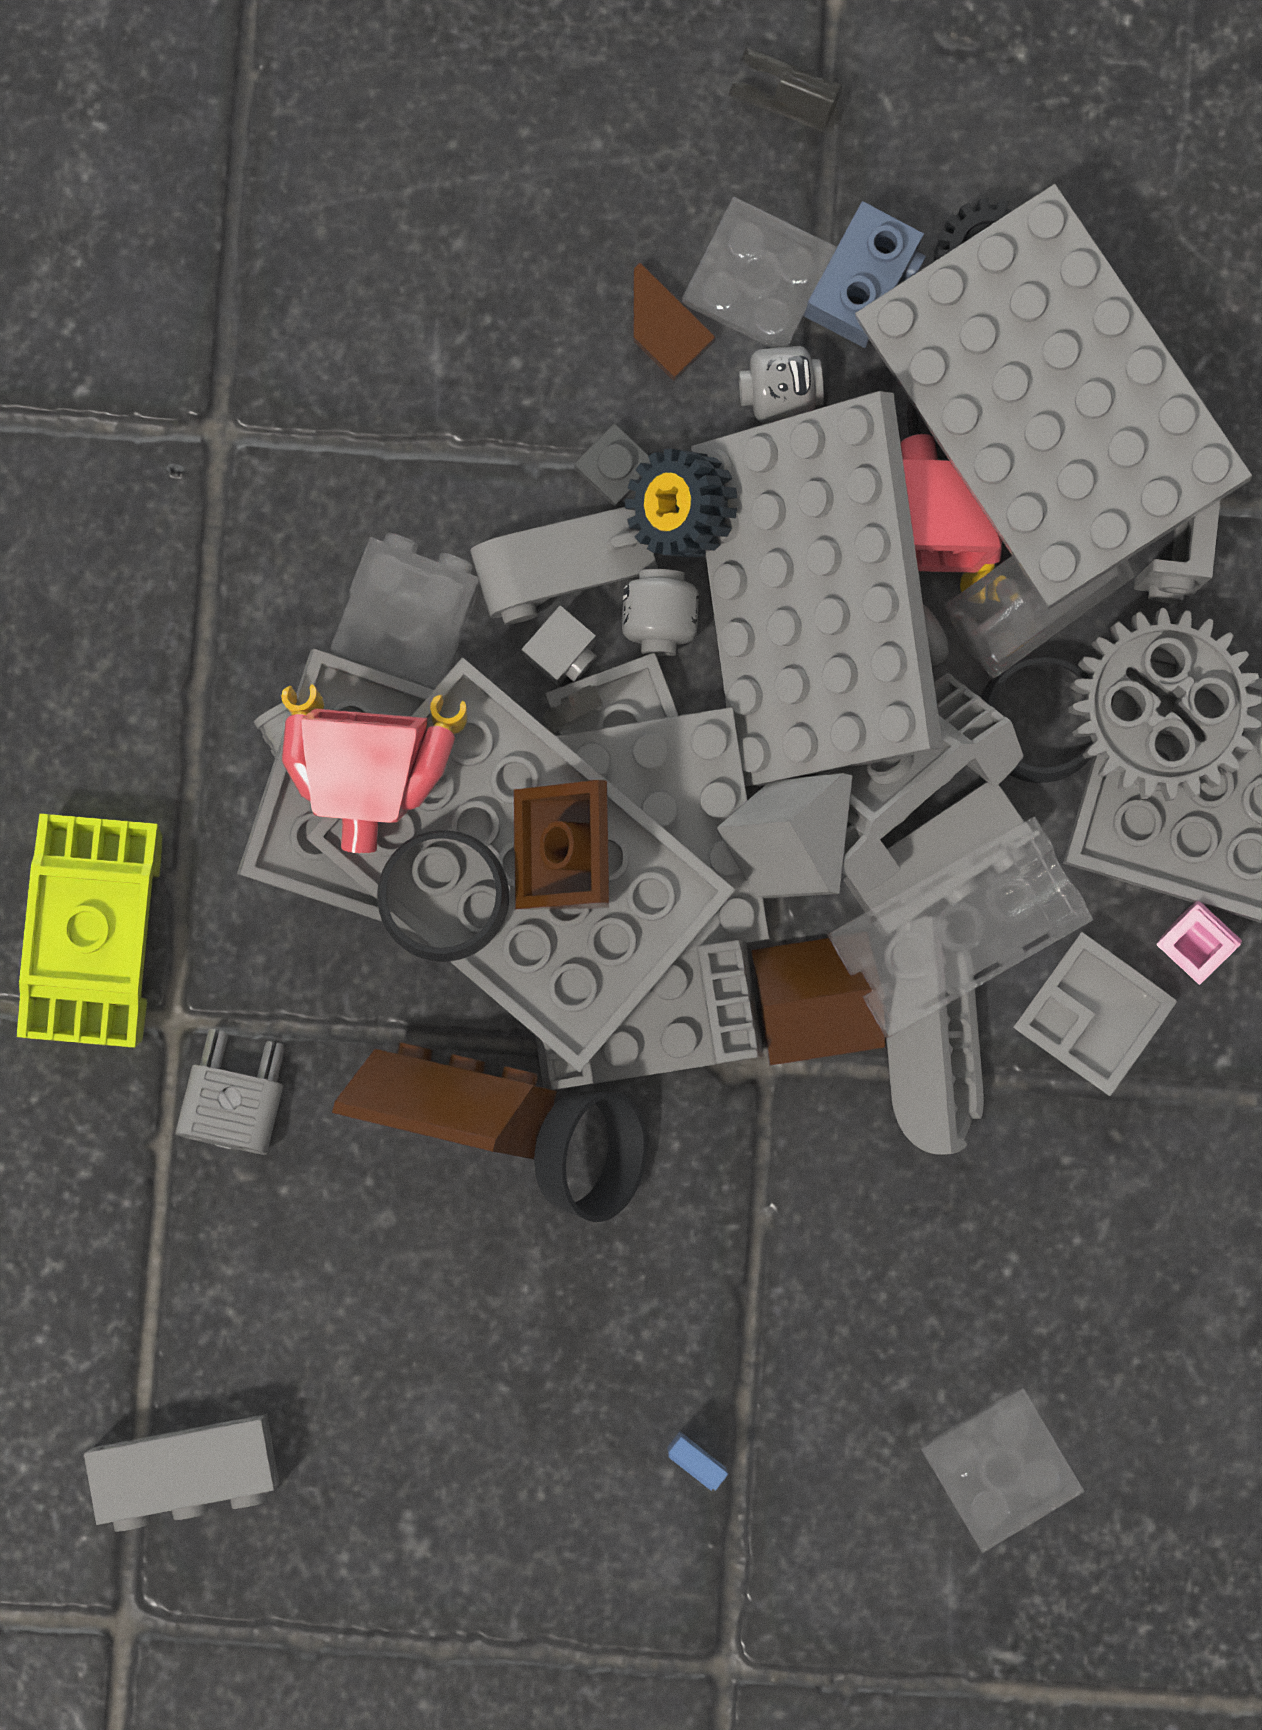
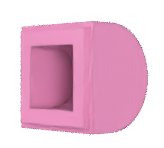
[1157,900,1242,985]

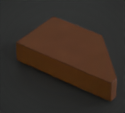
[634,263,715,381]

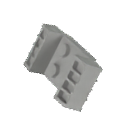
[812,673,1023,893]
[535,940,764,1090]

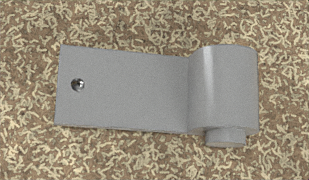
[470,507,658,625]

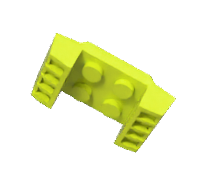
[17,814,163,1048]

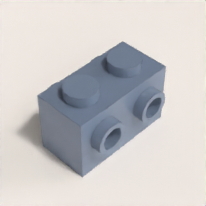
[804,201,926,348]

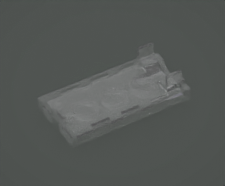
[827,817,1093,1038]

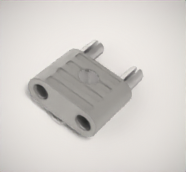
[175,1029,285,1155]

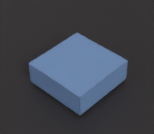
[667,1431,728,1491]

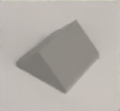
[717,773,852,898]

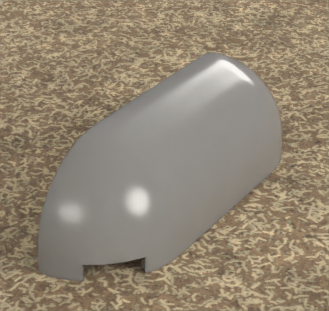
[882,917,984,1155]

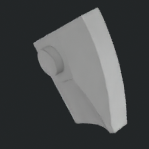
[1013,932,1177,1096]

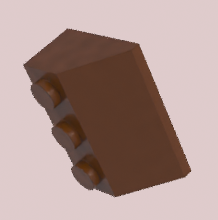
[332,1042,557,1160]

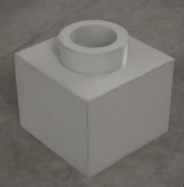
[522,606,597,687]

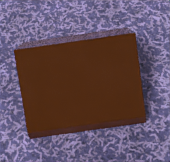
[514,780,609,910]
[751,932,885,1066]

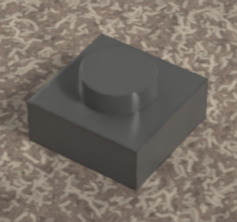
[574,423,651,508]

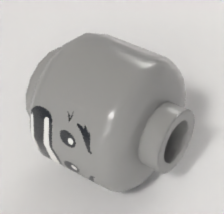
[739,346,824,424]
[622,569,699,656]

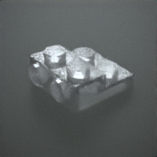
[330,532,481,690]

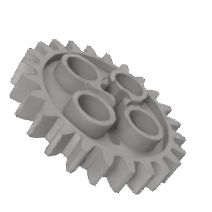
[1068,608,1262,801]

